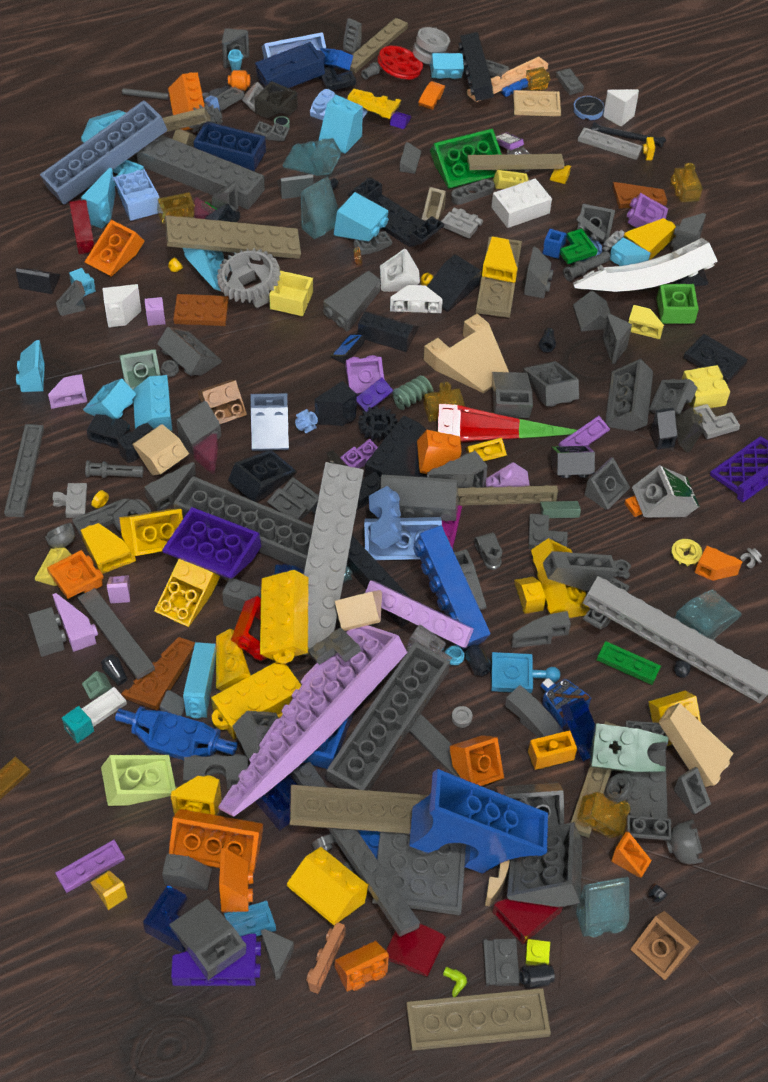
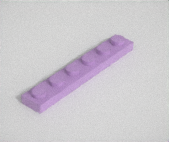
[365,580,474,647]

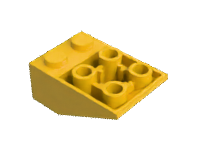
[154,559,220,627]

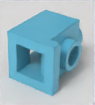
[69,268,96,296]

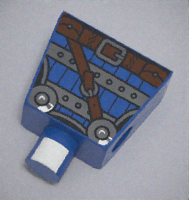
[541,678,591,728]

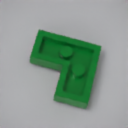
[560,228,598,264]

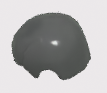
[45,523,75,548]

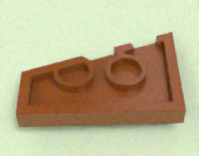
[612,182,667,209]

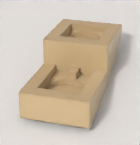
[485,860,510,907]

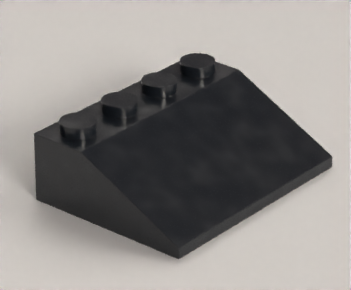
[365,415,427,479]

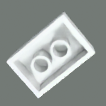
[492,178,552,228]

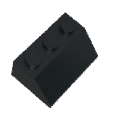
[358,311,419,352]

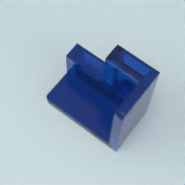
[560,697,595,761]
[143,885,187,953]

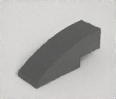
[511,611,571,648]
[505,685,564,738]

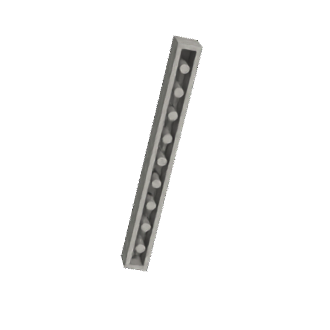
[583,576,768,703]

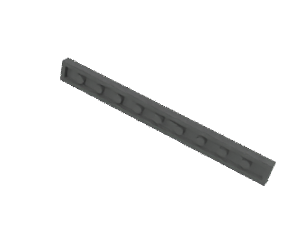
[291,762,420,936]

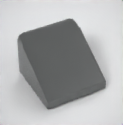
[160,690,185,716]

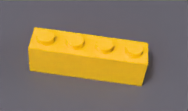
[531,538,590,618]

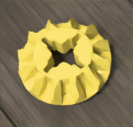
[671,539,702,567]

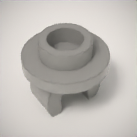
[740,548,762,569]

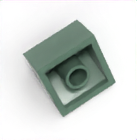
[119,349,160,390]

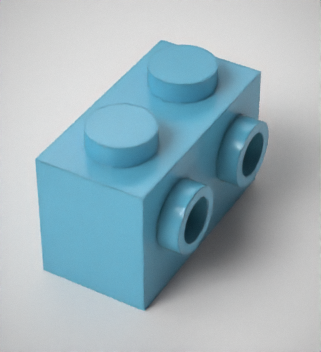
[430,53,464,79]

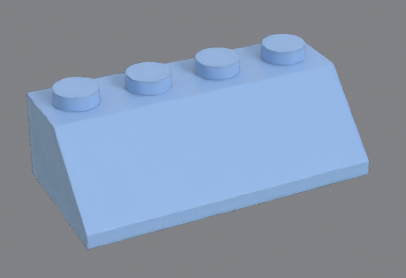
[262,33,326,59]
[364,517,442,560]

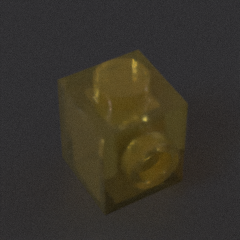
[526,67,550,91]

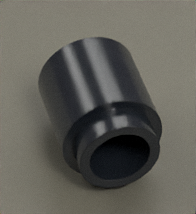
[465,645,492,676]
[519,962,555,989]

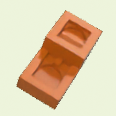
[418,81,445,110]

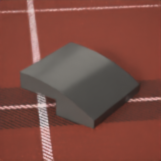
[267,477,319,520]

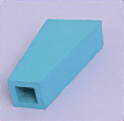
[183,642,216,719]

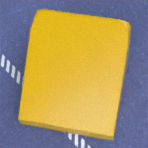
[550,165,571,184]

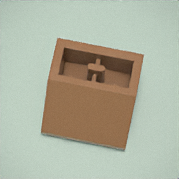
[197,380,247,424]

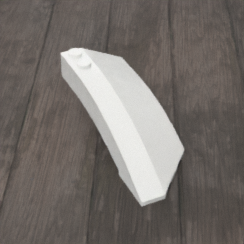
[573,238,717,292]

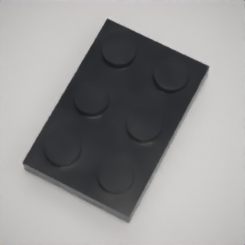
[683,334,748,384]

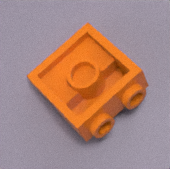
[47,550,104,599]

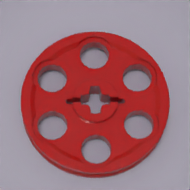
[378,46,423,79]

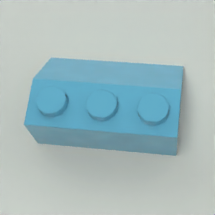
[133,375,172,431]

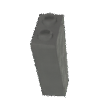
[323,271,380,331]
[543,551,617,592]

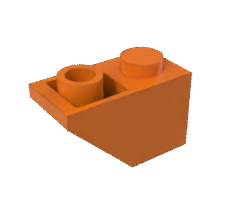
[695,546,743,581]

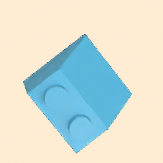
[16,340,45,392]
[83,378,136,419]

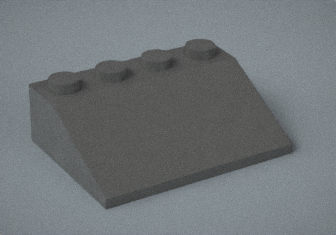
[507,822,582,907]

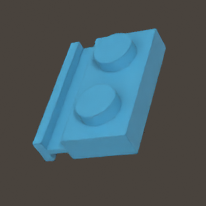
[224,901,276,937]

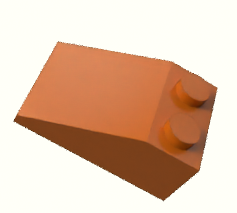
[85,220,144,277]

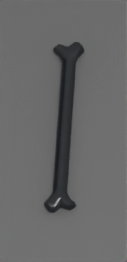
[590,122,666,148]

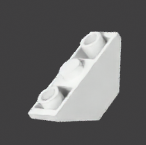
[390,285,442,313]

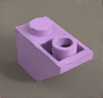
[485,462,530,487]

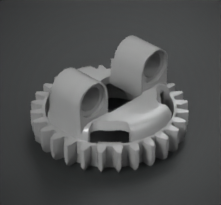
[217,248,281,308]

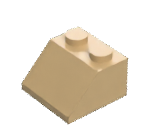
[132,424,189,476]

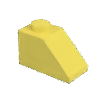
[628,305,664,339]

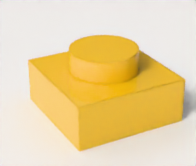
[643,137,655,160]

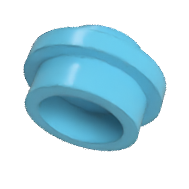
[444,646,465,665]

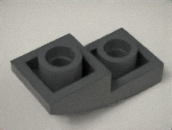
[254,121,290,141]
[353,231,392,255]

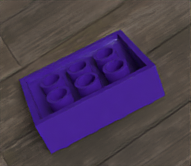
[162,507,261,579]

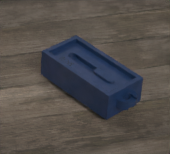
[255,42,326,95]

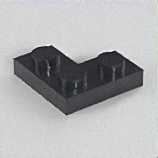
[320,66,357,91]

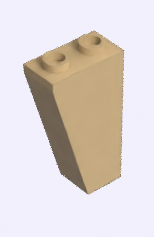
[658,703,733,787]

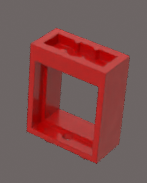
[231,596,268,661]

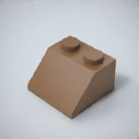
[630,911,699,980]

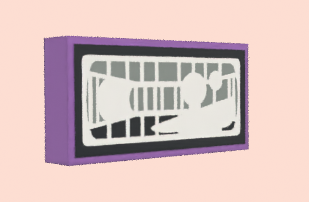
[496,132,524,150]

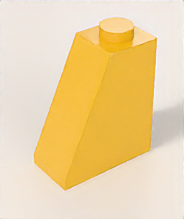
[624,218,676,260]
[482,236,517,283]
[81,523,136,574]

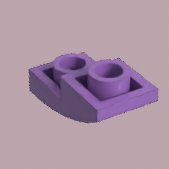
[340,439,378,468]

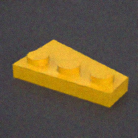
[347,89,401,119]
[216,629,251,691]

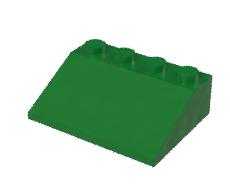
[430,129,507,189]

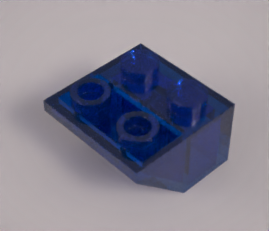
[255,775,297,831]

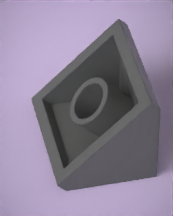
[222,28,249,69]
[277,174,314,199]
[577,204,615,242]
[573,291,611,332]
[602,314,632,364]
[585,457,630,510]

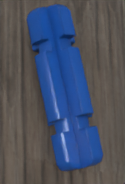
[502,78,529,97]

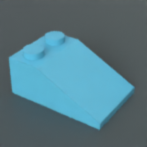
[81,168,116,229]

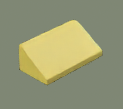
[35,548,71,586]

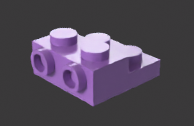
[626,193,668,228]
[345,355,384,395]

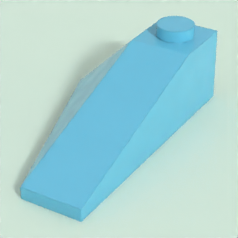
[183,248,227,291]

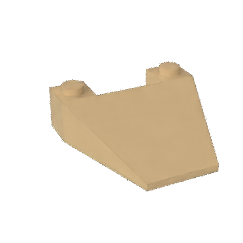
[424,314,509,393]

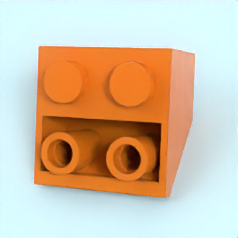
[335,941,389,992]

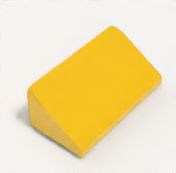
[465,438,507,461]

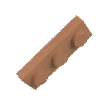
[307,923,346,994]

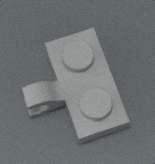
[53,483,87,518]

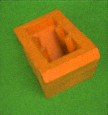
[611,832,652,877]

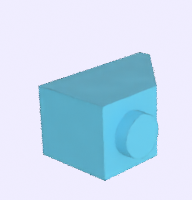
[610,237,650,266]

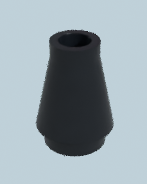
[539,328,556,352]
[101,654,128,686]

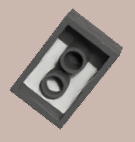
[524,361,579,407]

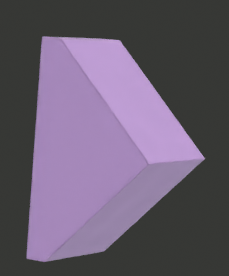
[107,575,130,604]

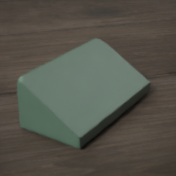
[540,501,581,518]

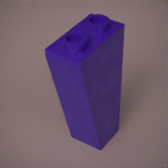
[171,933,261,986]

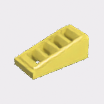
[493,170,529,189]

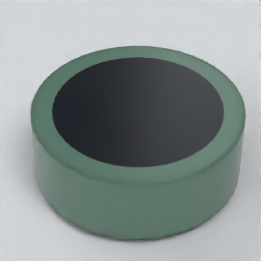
[274,116,290,128]

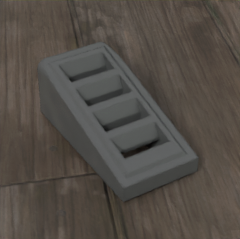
[343,18,361,54]

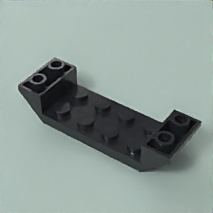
[348,177,444,247]

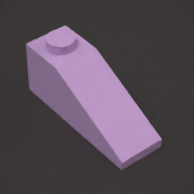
[53,593,98,652]

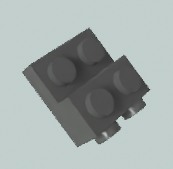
[649,379,698,414]

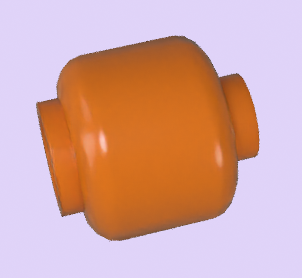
[228,70,250,91]

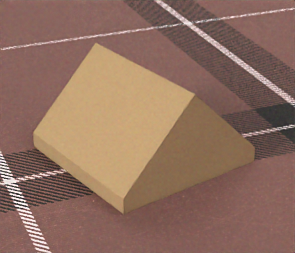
[335,590,382,631]

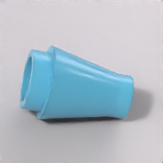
[228,49,243,71]

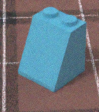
[319,95,363,153]
[334,192,389,241]

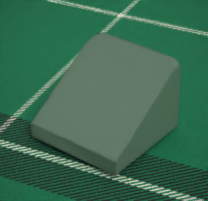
[82,671,112,700]

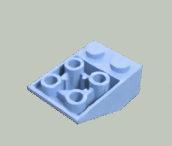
[113,169,162,221]

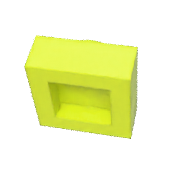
[525,939,550,964]

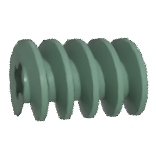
[393,375,434,410]

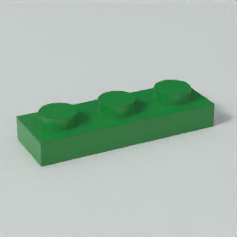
[597,641,661,685]

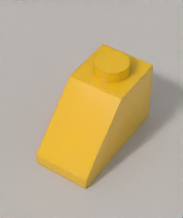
[514,577,546,614]

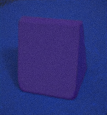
[390,112,411,129]

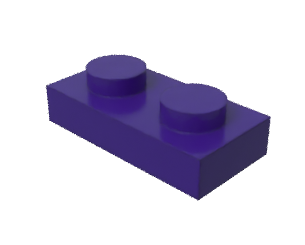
[357,377,393,412]

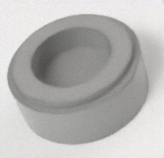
[452,706,473,728]

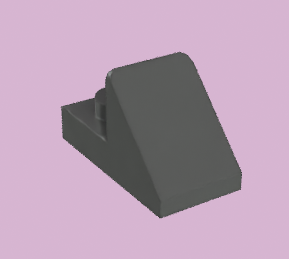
[56,280,86,316]

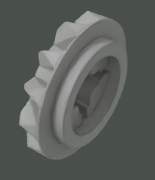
[602,230,625,251]

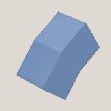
[204,95,220,112]

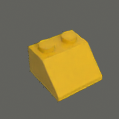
[171,775,222,815]

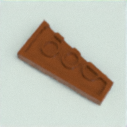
[121,637,195,711]

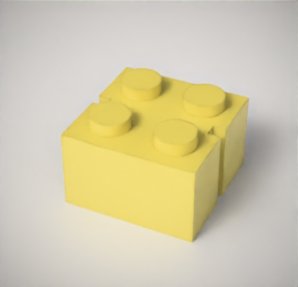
[269,271,313,316]
[682,365,730,408]

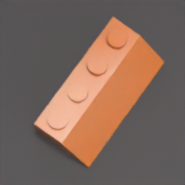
[168,72,204,130]
[169,809,263,873]

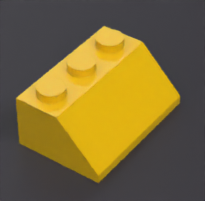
[119,509,183,556]
[287,847,368,925]

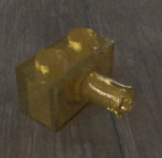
[671,163,703,203]
[157,192,195,224]
[424,382,465,422]
[578,792,630,838]

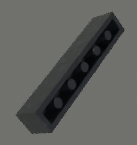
[458,32,494,101]
[346,535,410,628]

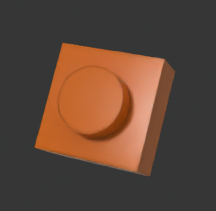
[624,496,643,517]

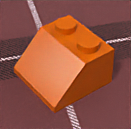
[417,430,461,474]
[449,735,504,786]
[219,848,253,912]

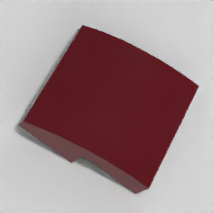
[386,924,446,977]

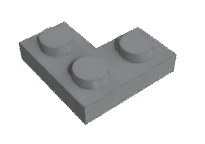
[690,404,740,439]

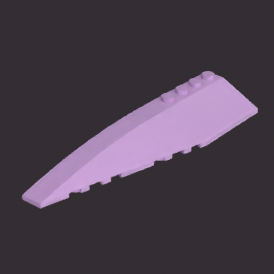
[218,625,407,816]

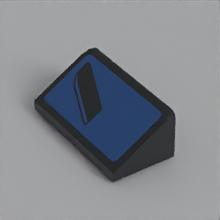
[331,334,365,364]

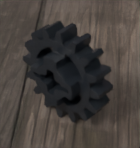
[358,406,398,442]

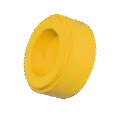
[91,490,109,509]

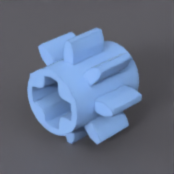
[295,409,318,433]

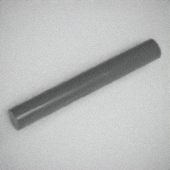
[122,88,169,100]

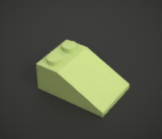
[101,755,176,806]

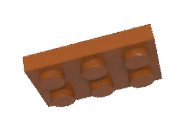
[173,294,229,326]

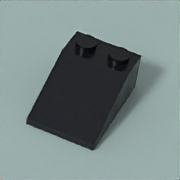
[427,254,481,312]
[228,450,297,502]

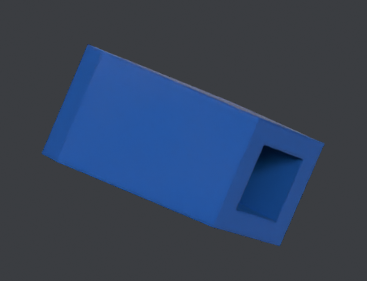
[320,48,353,71]
[543,229,567,259]

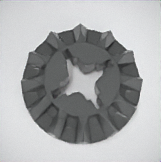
[604,773,636,806]

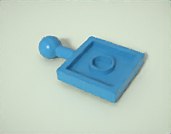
[491,652,561,693]

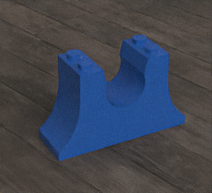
[409,769,548,874]

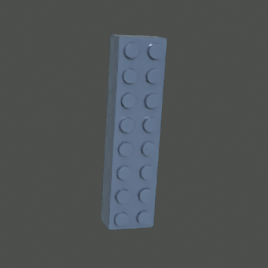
[40,100,167,205]

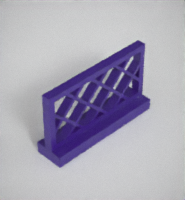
[710,436,768,503]

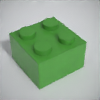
[657,284,699,324]

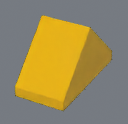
[90,871,128,910]

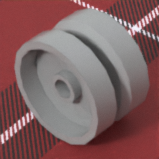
[413,27,450,64]

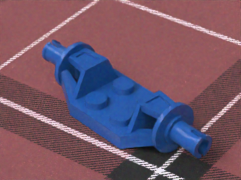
[115,706,238,760]

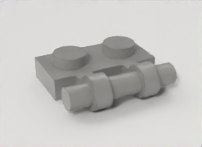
[441,208,483,239]

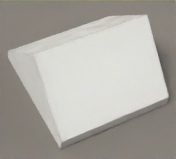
[603,90,639,126]

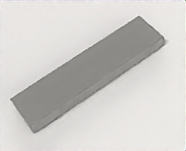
[578,128,643,160]

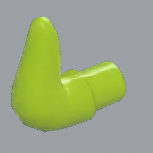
[443,967,467,997]

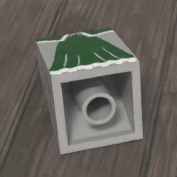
[632,465,700,517]

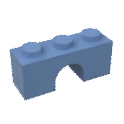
[369,486,402,549]

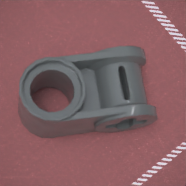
[474,532,502,570]

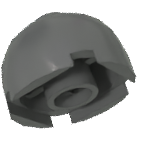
[667,819,704,865]

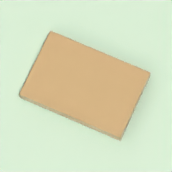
[513,90,561,116]

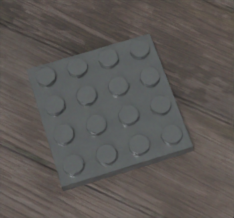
[372,831,466,915]

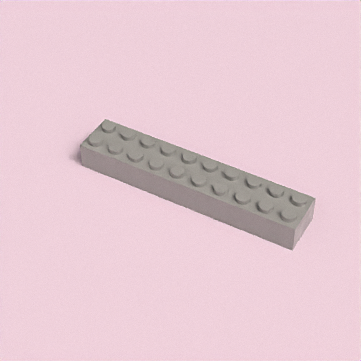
[302,462,364,656]

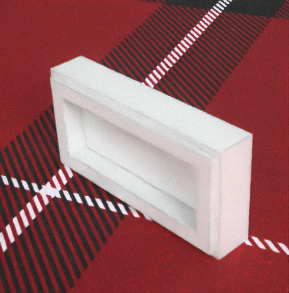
[82,687,127,727]

